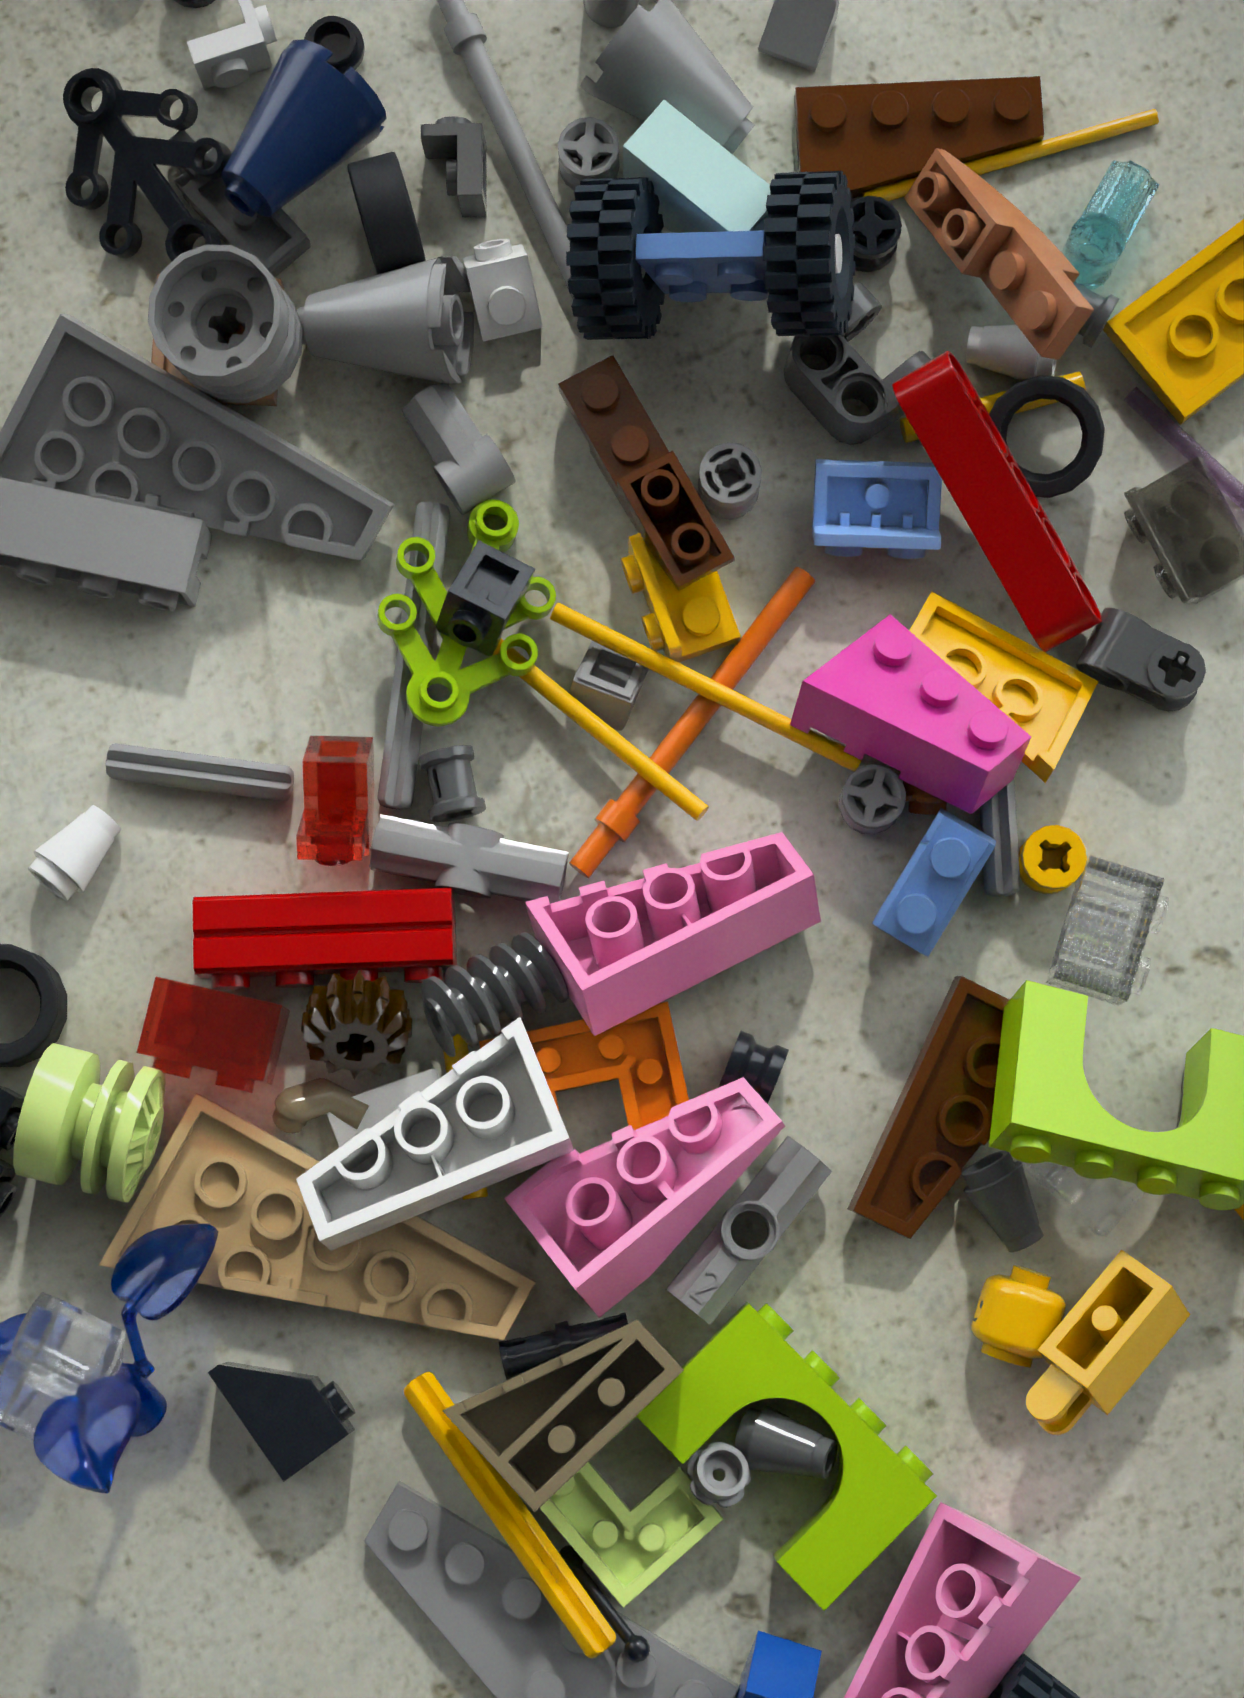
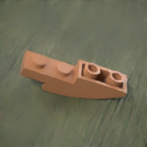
[904,148,1094,360]

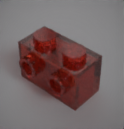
[137,977,290,1093]

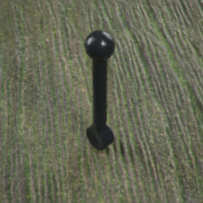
[559,1545,650,1662]

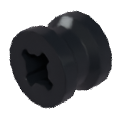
[850,196,902,272]
[718,1031,789,1104]

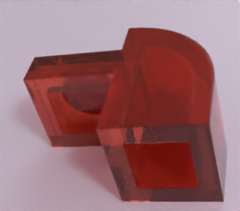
[296,736,374,866]

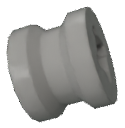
[558,117,620,190]
[839,765,906,835]

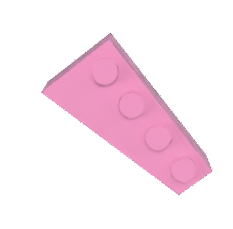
[525,832,821,1036]
[844,1502,1081,1698]

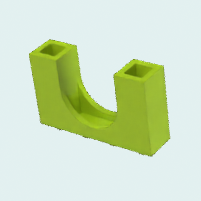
[989,980,1244,1210]
[636,1302,937,1611]

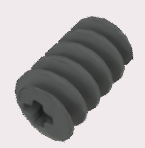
[421,932,569,1057]

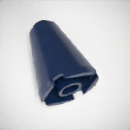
[222,39,387,217]

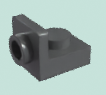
[420,116,487,217]

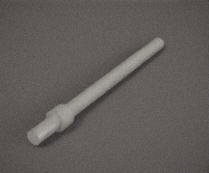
[437,0,574,299]

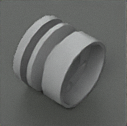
[148,245,303,403]

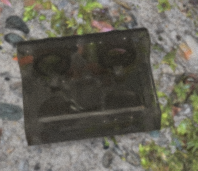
[1124,456,1244,604]

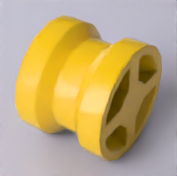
[1018,825,1087,894]

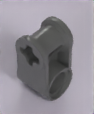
[1076,608,1206,712]

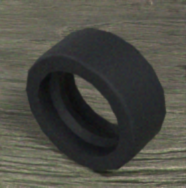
[347,152,426,275]
[989,375,1105,498]
[0,944,67,1067]

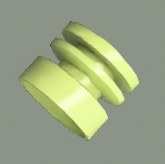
[13,1043,166,1202]

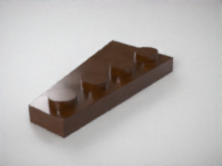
[794,76,1044,199]
[847,976,1009,1239]

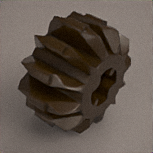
[301,970,413,1080]

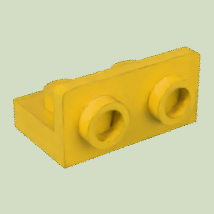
[620,533,741,663]

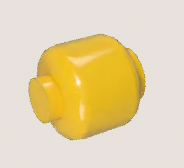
[971,1265,1066,1368]

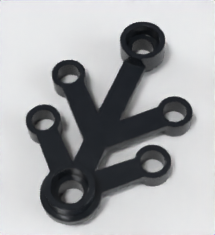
[63,68,231,261]

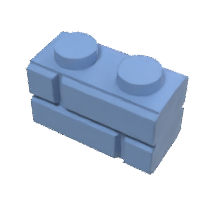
[872,808,996,957]

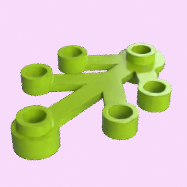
[377,499,556,727]

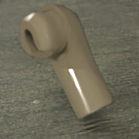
[272,1078,369,1134]

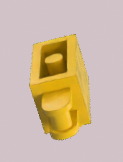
[1026,1250,1190,1435]

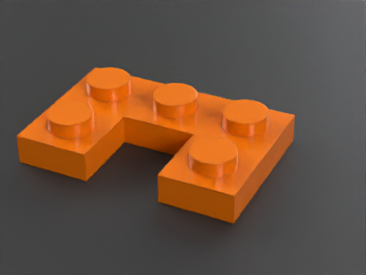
[479,1001,689,1130]

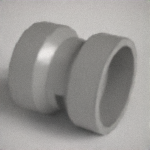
[697,442,762,520]

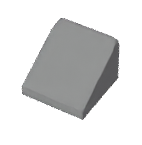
[758,0,839,72]
[569,641,648,731]

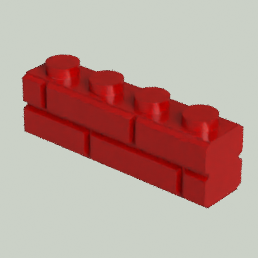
[192,888,457,990]

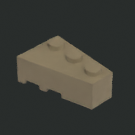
[443,1319,684,1512]

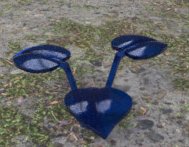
[0,1224,219,1493]

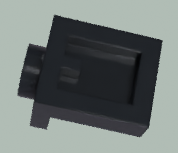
[436,540,535,656]

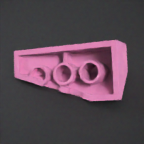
[504,1077,785,1318]

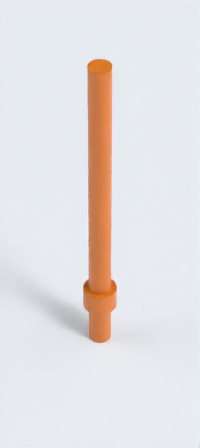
[569,567,815,878]

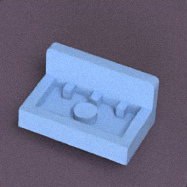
[812,459,942,559]

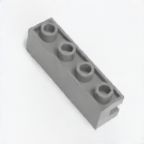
[0,477,212,611]

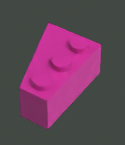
[790,614,1031,814]

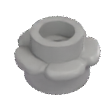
[687,1442,751,1508]

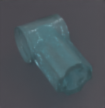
[1061,160,1160,290]

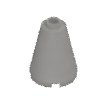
[580,0,755,154]
[297,256,474,384]

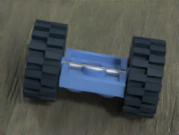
[566,171,855,340]

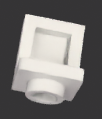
[187,0,277,89]
[463,239,543,342]

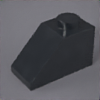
[208,1362,355,1482]

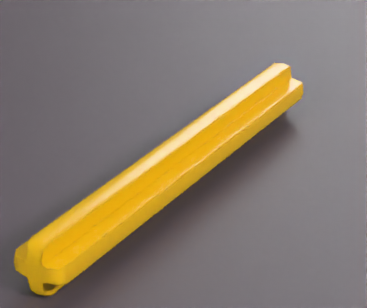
[403,1371,616,1659]

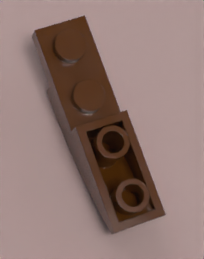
[558,355,735,591]

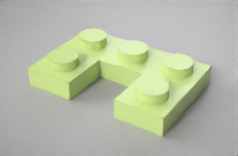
[540,1416,723,1608]

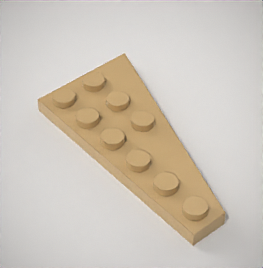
[99,1093,536,1340]

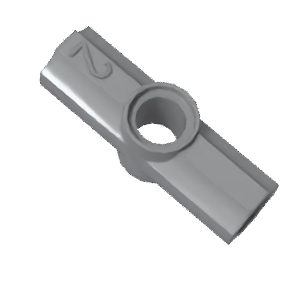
[369,814,569,904]
[666,1136,832,1325]

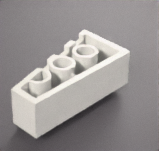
[296,1017,574,1251]

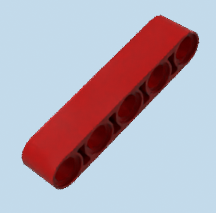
[892,351,1102,652]

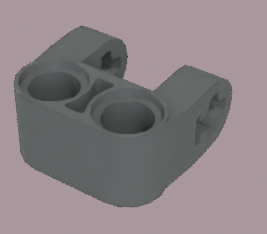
[783,282,931,445]

